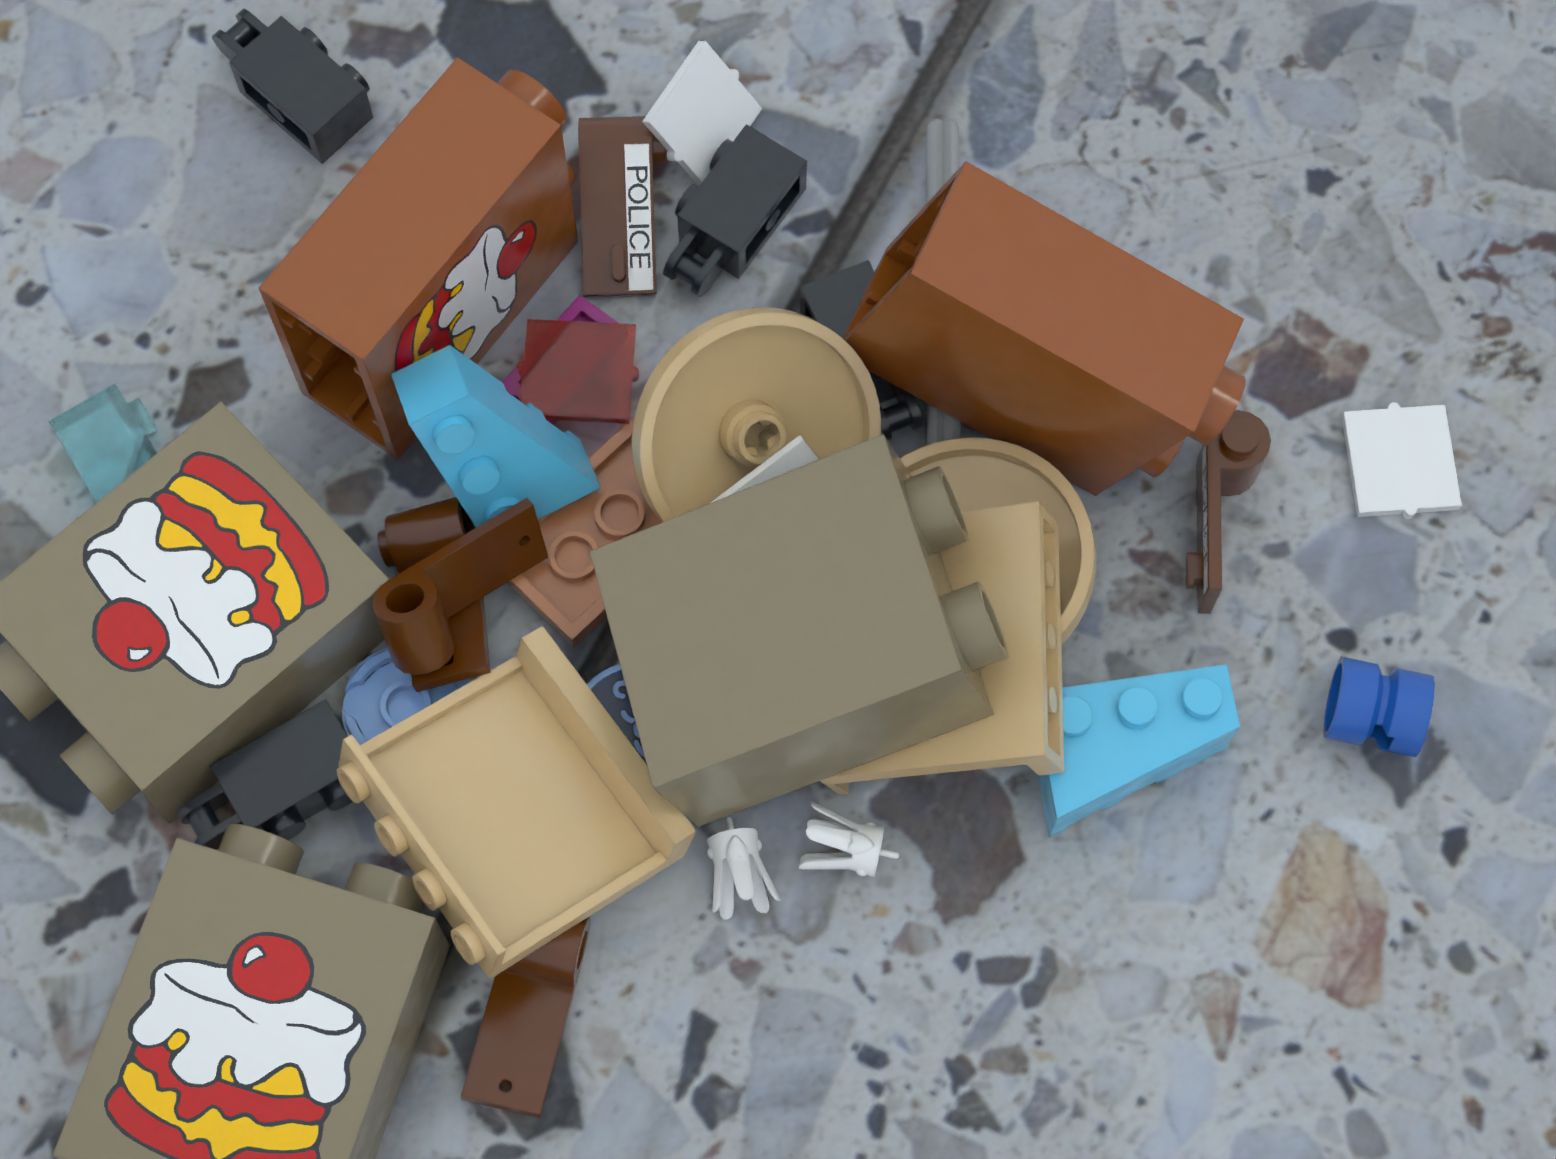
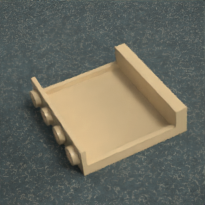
[820,501,1065,795]
[337,626,696,979]

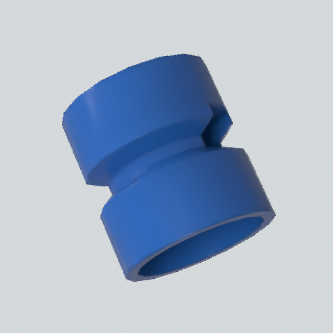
[1323,656,1435,757]

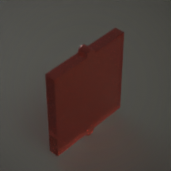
[517,319,639,424]

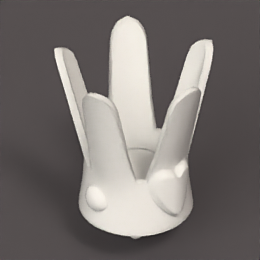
[798,801,899,877]
[707,817,781,921]

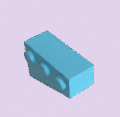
[391,345,601,527]
[1038,664,1240,838]

